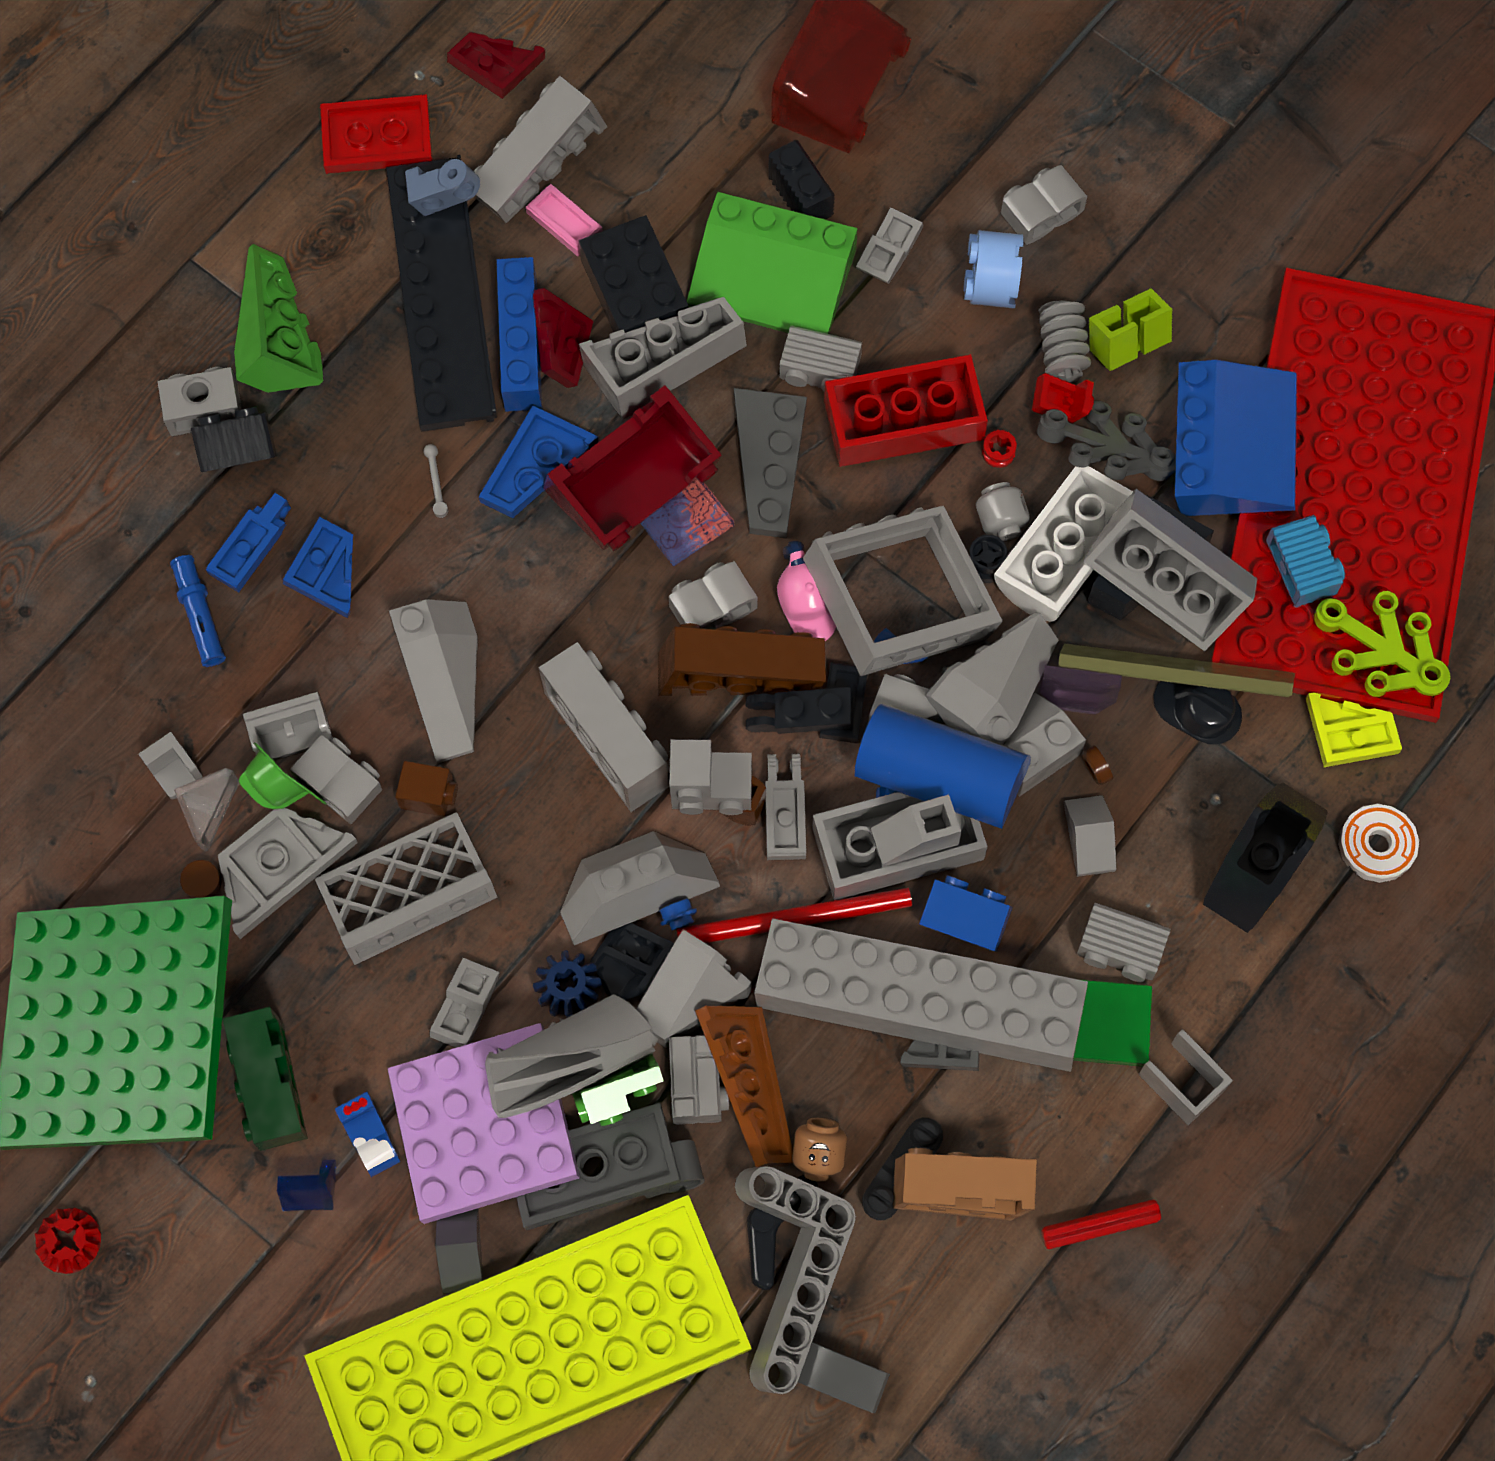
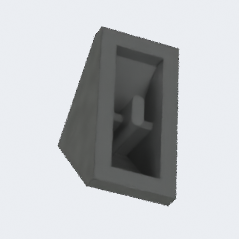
[435,1208,484,1294]

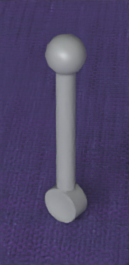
[423,444,448,518]

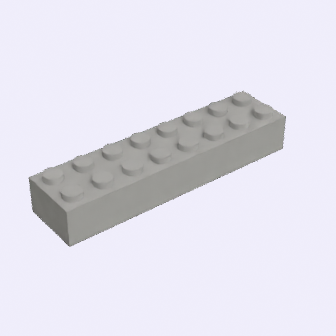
[754,918,1088,1072]

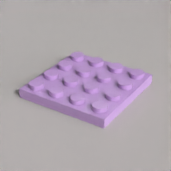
[388,1023,580,1224]

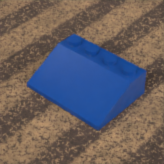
[1175,360,1297,516]

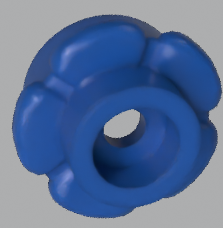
[659,899,697,931]

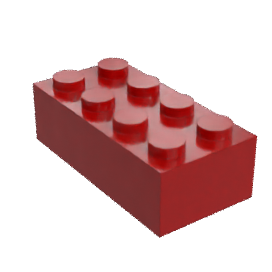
[824,354,988,467]

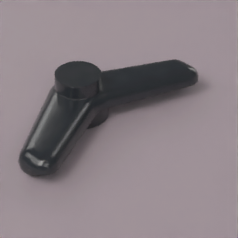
[747,1175,818,1290]

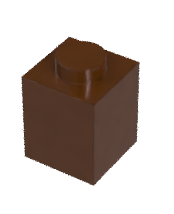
[395,761,458,817]

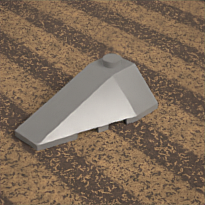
[389,599,478,763]
[926,612,1058,745]

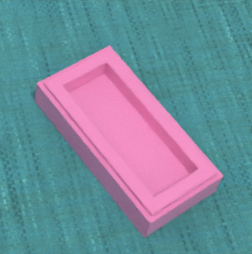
[526,184,603,256]

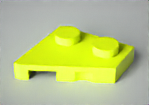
[1306,692,1402,767]

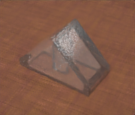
[174,768,239,851]

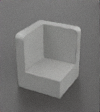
[139,732,204,799]

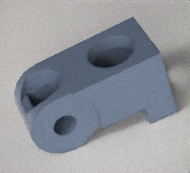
[405,159,480,216]

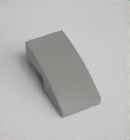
[856,207,923,284]
[430,958,499,1048]

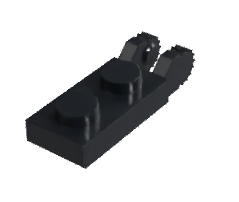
[746,687,853,734]

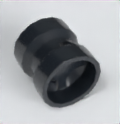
[969,535,1007,583]

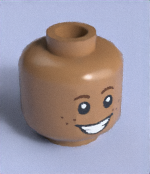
[792,1118,848,1181]

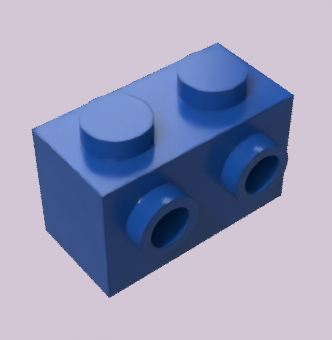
[919,875,1013,952]

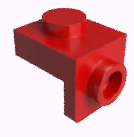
[1032,373,1094,424]

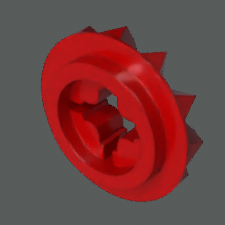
[35,1207,101,1274]

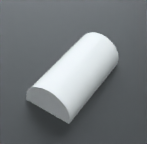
[994,466,1133,622]

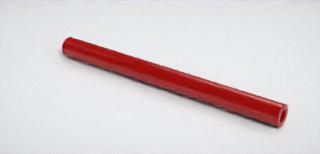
[676,887,912,943]

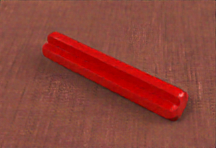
[1041,1199,1161,1249]

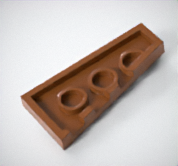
[695,1006,793,1167]

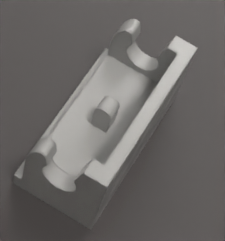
[243,692,333,760]

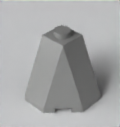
[636,930,751,1048]

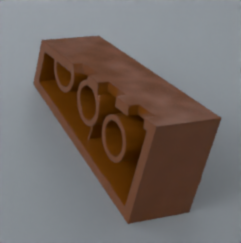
[658,623,826,696]

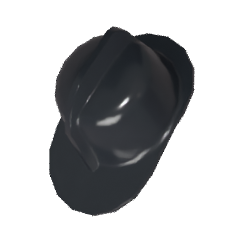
[1153,681,1242,744]

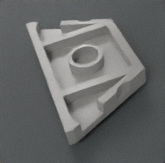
[218,808,358,939]

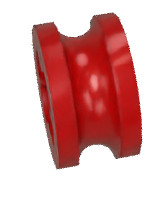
[982,430,1017,468]

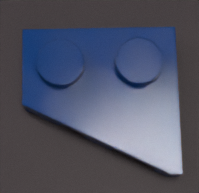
[283,517,353,618]

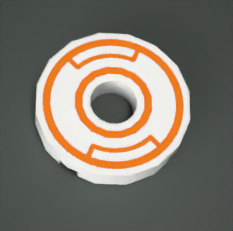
[1338,804,1419,883]

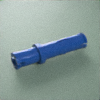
[170,555,226,667]

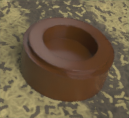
[1081,745,1113,786]
[180,860,222,898]

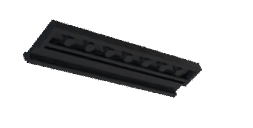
[386,154,497,432]

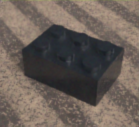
[578,215,689,333]

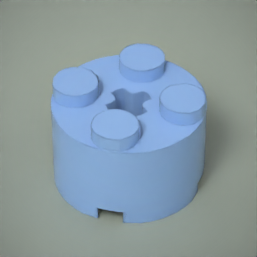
[963,230,1023,308]

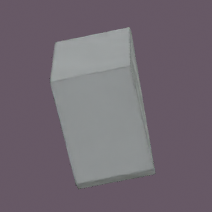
[1064,795,1116,877]

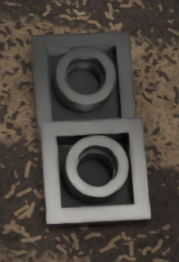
[798,1342,890,1413]

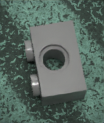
[158,367,242,436]

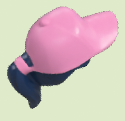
[777,541,836,641]

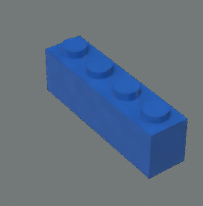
[496,257,542,412]

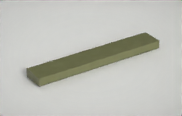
[1058,643,1295,698]

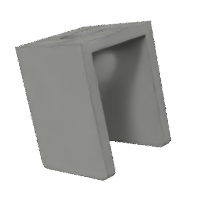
[1139,1030,1233,1125]

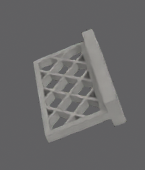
[314,812,498,965]

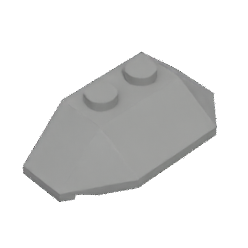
[560,831,720,945]

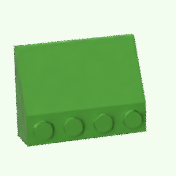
[687,192,858,334]

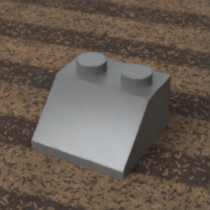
[1002,693,1086,797]

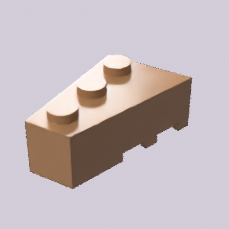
[893,1148,1037,1221]

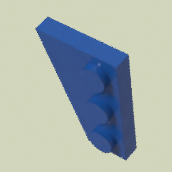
[479,406,599,518]

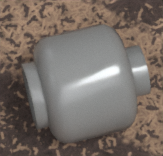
[976,482,1030,541]

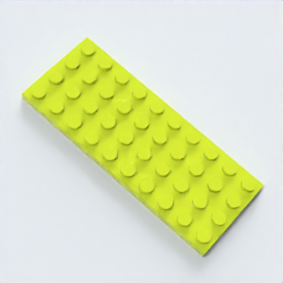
[304,1195,752,1461]

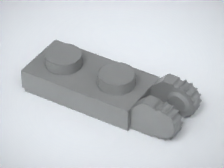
[765,754,806,860]

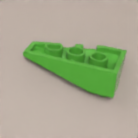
[234,244,324,393]

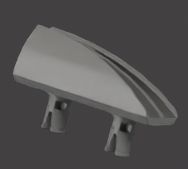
[485,994,656,1118]

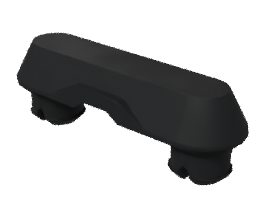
[862,1117,943,1220]

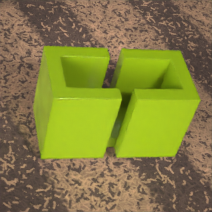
[1089,288,1172,371]

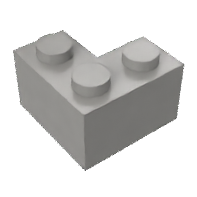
[669,739,752,815]

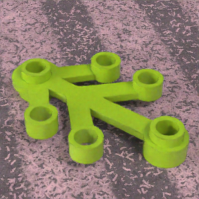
[1314,591,1450,697]

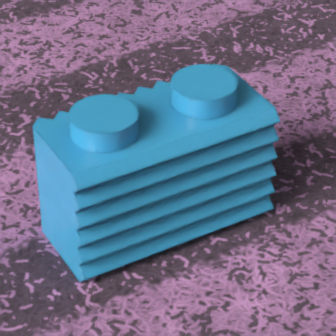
[1266,515,1345,607]

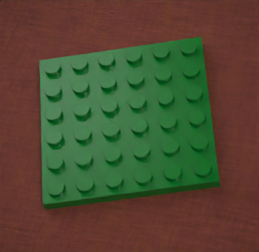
[0,896,232,1150]

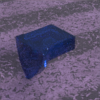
[277,1159,336,1211]

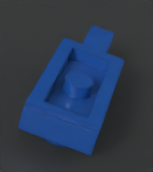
[206,493,291,593]

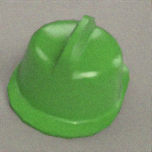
[239,742,327,809]

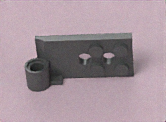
[516,1103,705,1230]

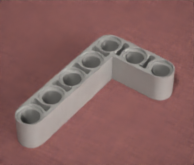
[735,1166,856,1394]

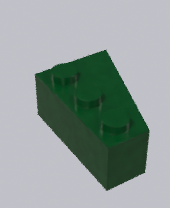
[222,1007,308,1151]

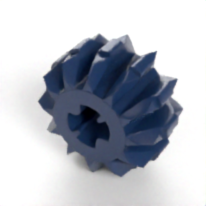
[533,950,601,1018]

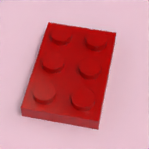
[320,94,433,174]

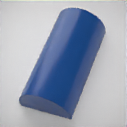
[855,704,1031,829]

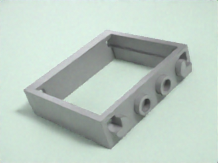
[803,505,1003,676]

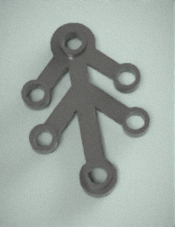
[1037,401,1176,481]

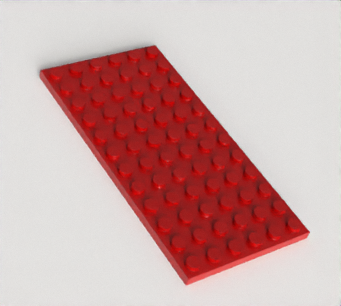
[1211,268,1495,723]

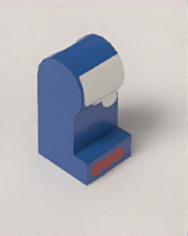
[335,1092,401,1177]

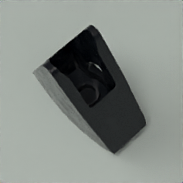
[1203,783,1328,933]

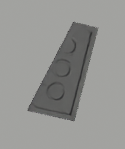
[734,388,807,538]

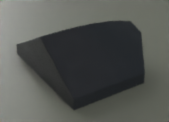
[590,923,674,1001]

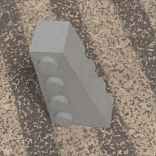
[474,76,607,223]
[579,297,747,419]

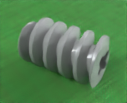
[1038,301,1091,383]

